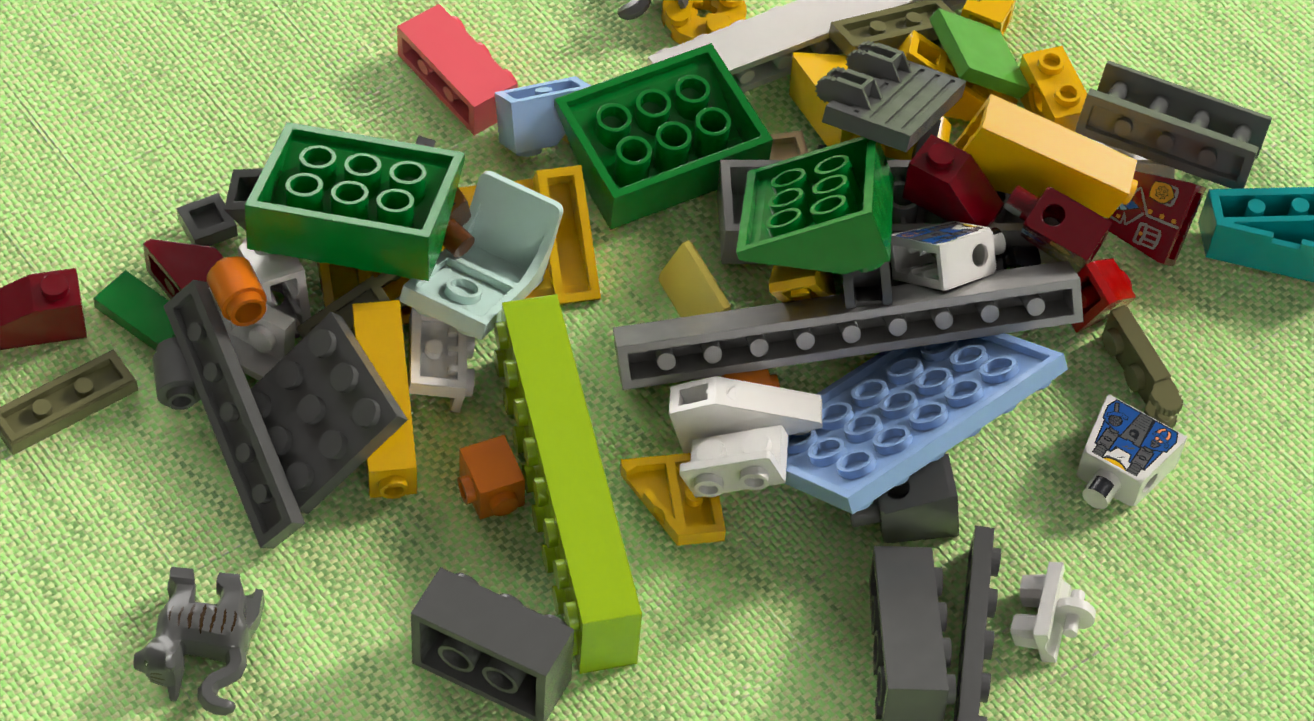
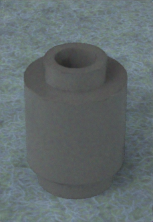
[152,337,201,410]

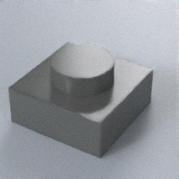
[177,193,238,246]

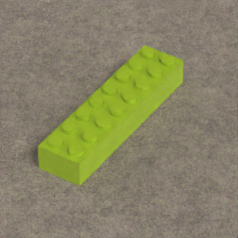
[494,294,642,674]

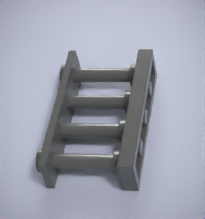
[1075,60,1272,189]

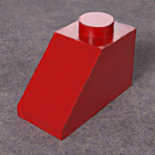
[1071,258,1136,333]

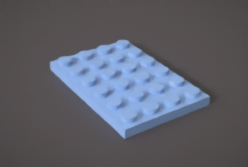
[785,333,1068,514]

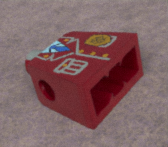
[1107,171,1206,266]
[1003,185,1112,273]

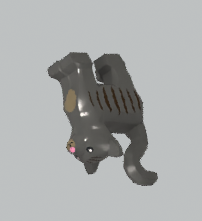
[133,567,265,716]

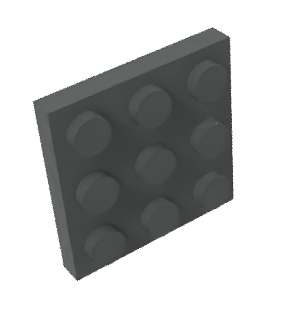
[251,312,408,514]

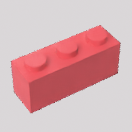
[397,4,518,135]

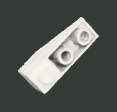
[669,376,822,453]

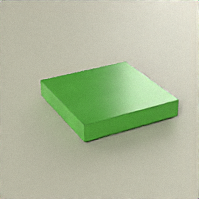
[929,8,1031,99]

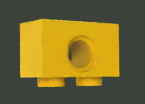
[1019,46,1087,132]

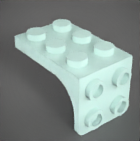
[399,171,563,340]

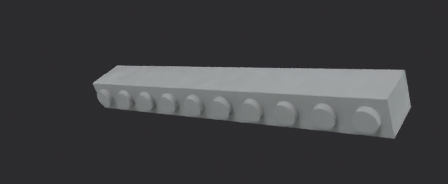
[613,260,1083,390]

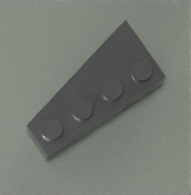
[869,546,956,721]

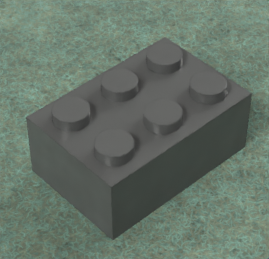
[411,567,574,721]

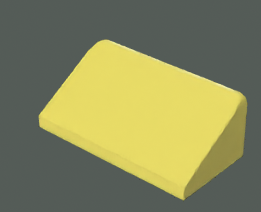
[659,240,731,317]

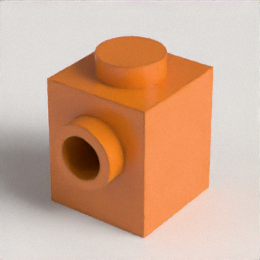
[457,435,525,520]

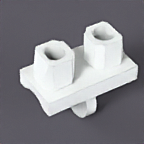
[1010,562,1096,663]

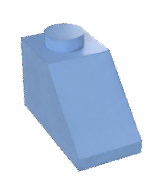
[495,76,591,157]

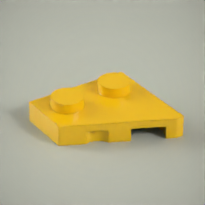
[620,453,726,546]

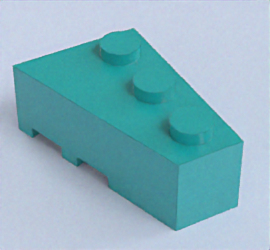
[1198,187,1314,282]

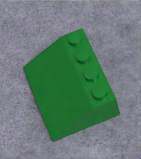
[554,43,773,230]
[245,122,465,281]
[736,136,894,274]

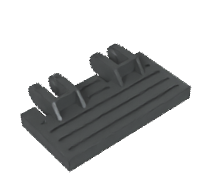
[815,40,967,152]

